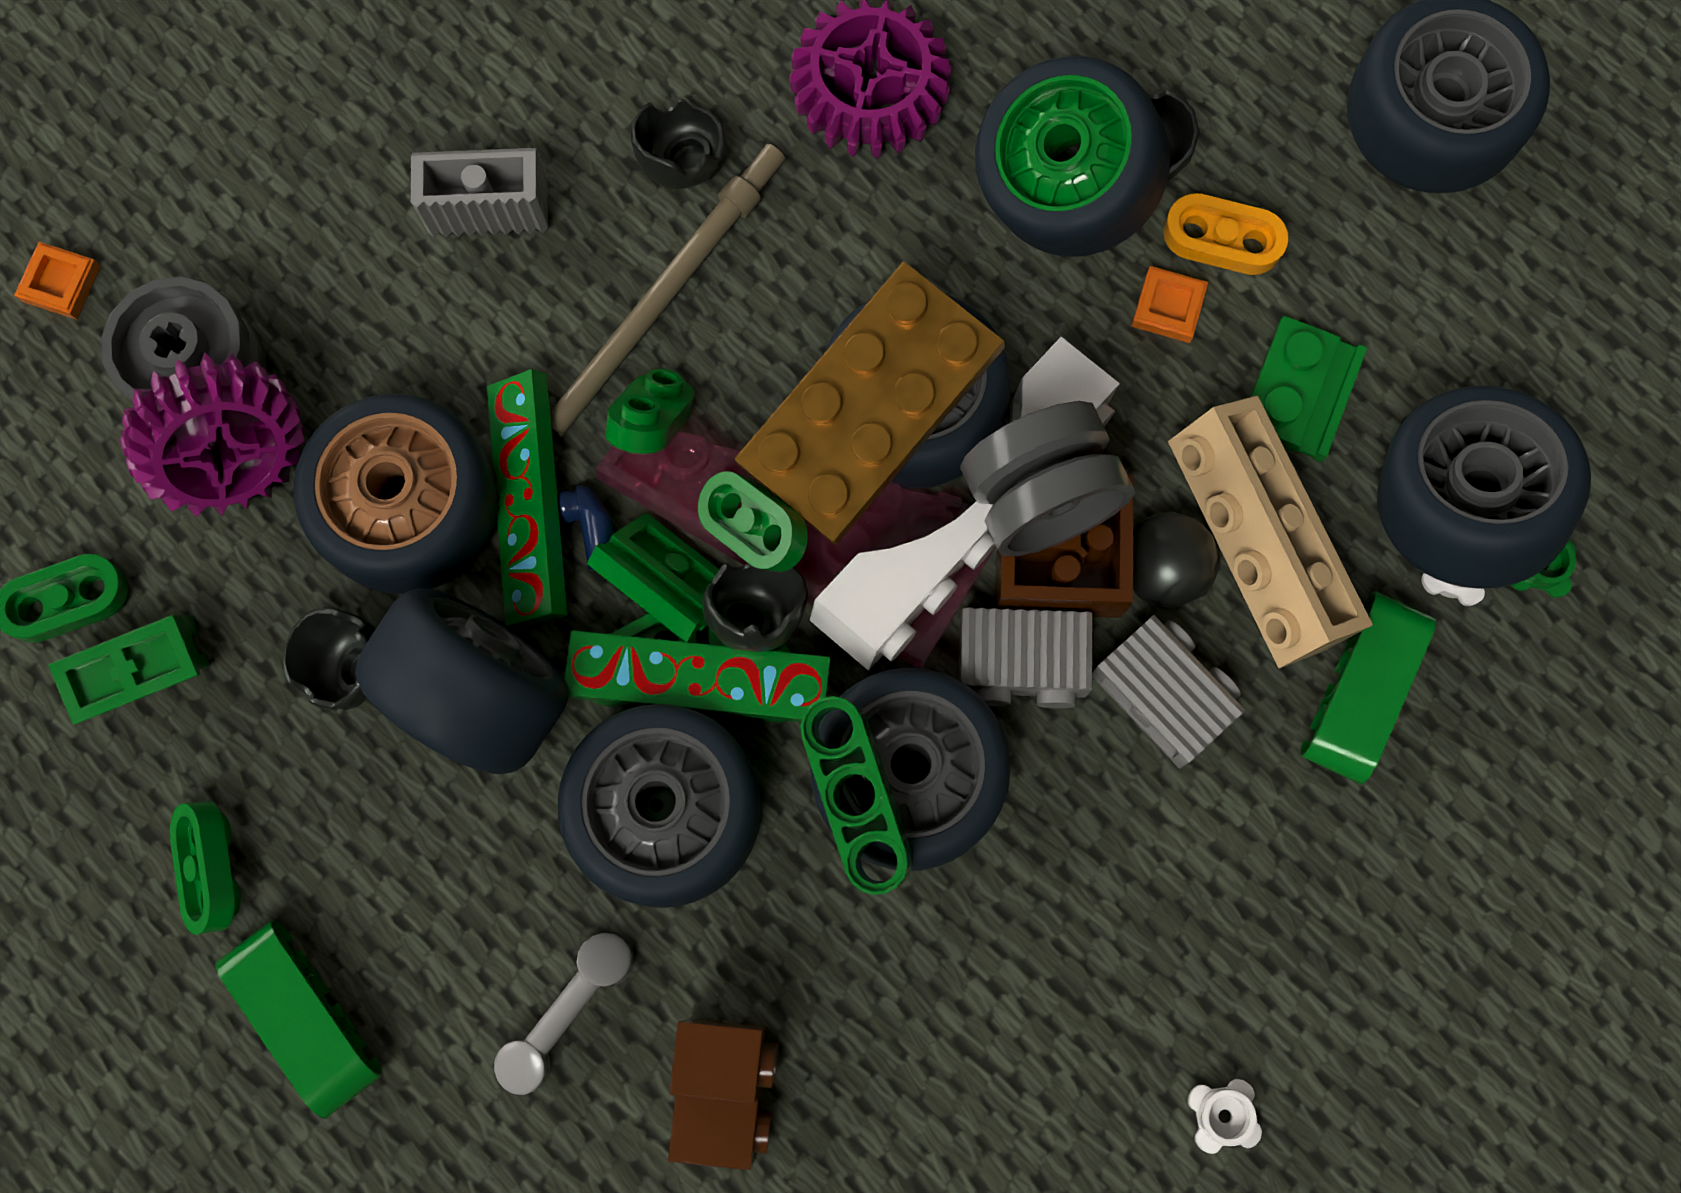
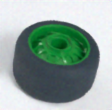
[975,56,1170,257]

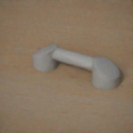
[494,933,634,1095]

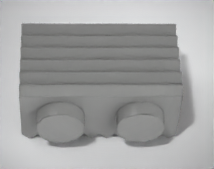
[411,148,548,238]
[958,607,1092,708]
[1092,615,1245,769]

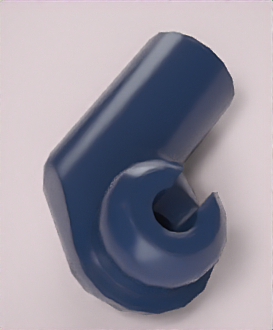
[557,485,614,570]

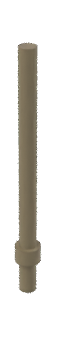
[550,144,785,437]

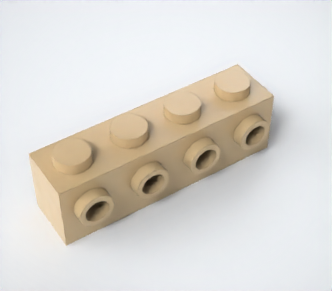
[1168,396,1373,668]

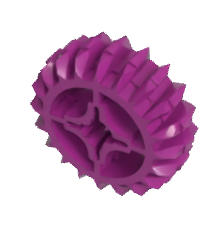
[790,0,951,159]
[120,353,305,517]

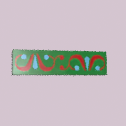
[487,369,567,628]
[564,630,830,723]

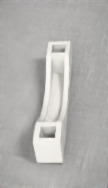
[810,337,1120,671]

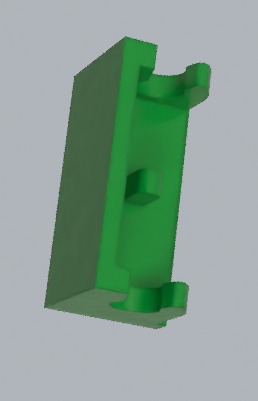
[48,615,210,725]

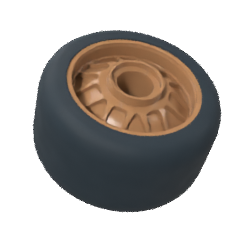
[293,394,499,594]

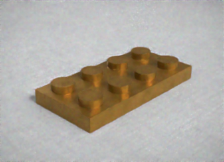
[734,261,1005,546]

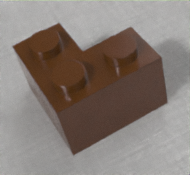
[995,475,1133,618]
[668,1019,779,1170]

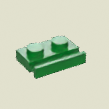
[1250,315,1368,463]
[587,512,719,643]

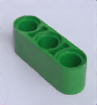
[1300,591,1436,785]
[800,696,913,895]
[215,920,383,1119]

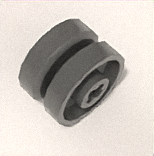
[101,276,267,431]
[960,401,1136,556]

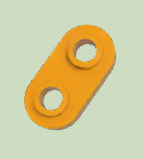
[1163,193,1288,275]

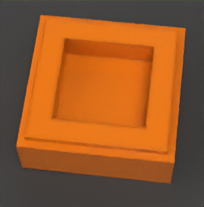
[14,242,101,320]
[1131,266,1209,343]

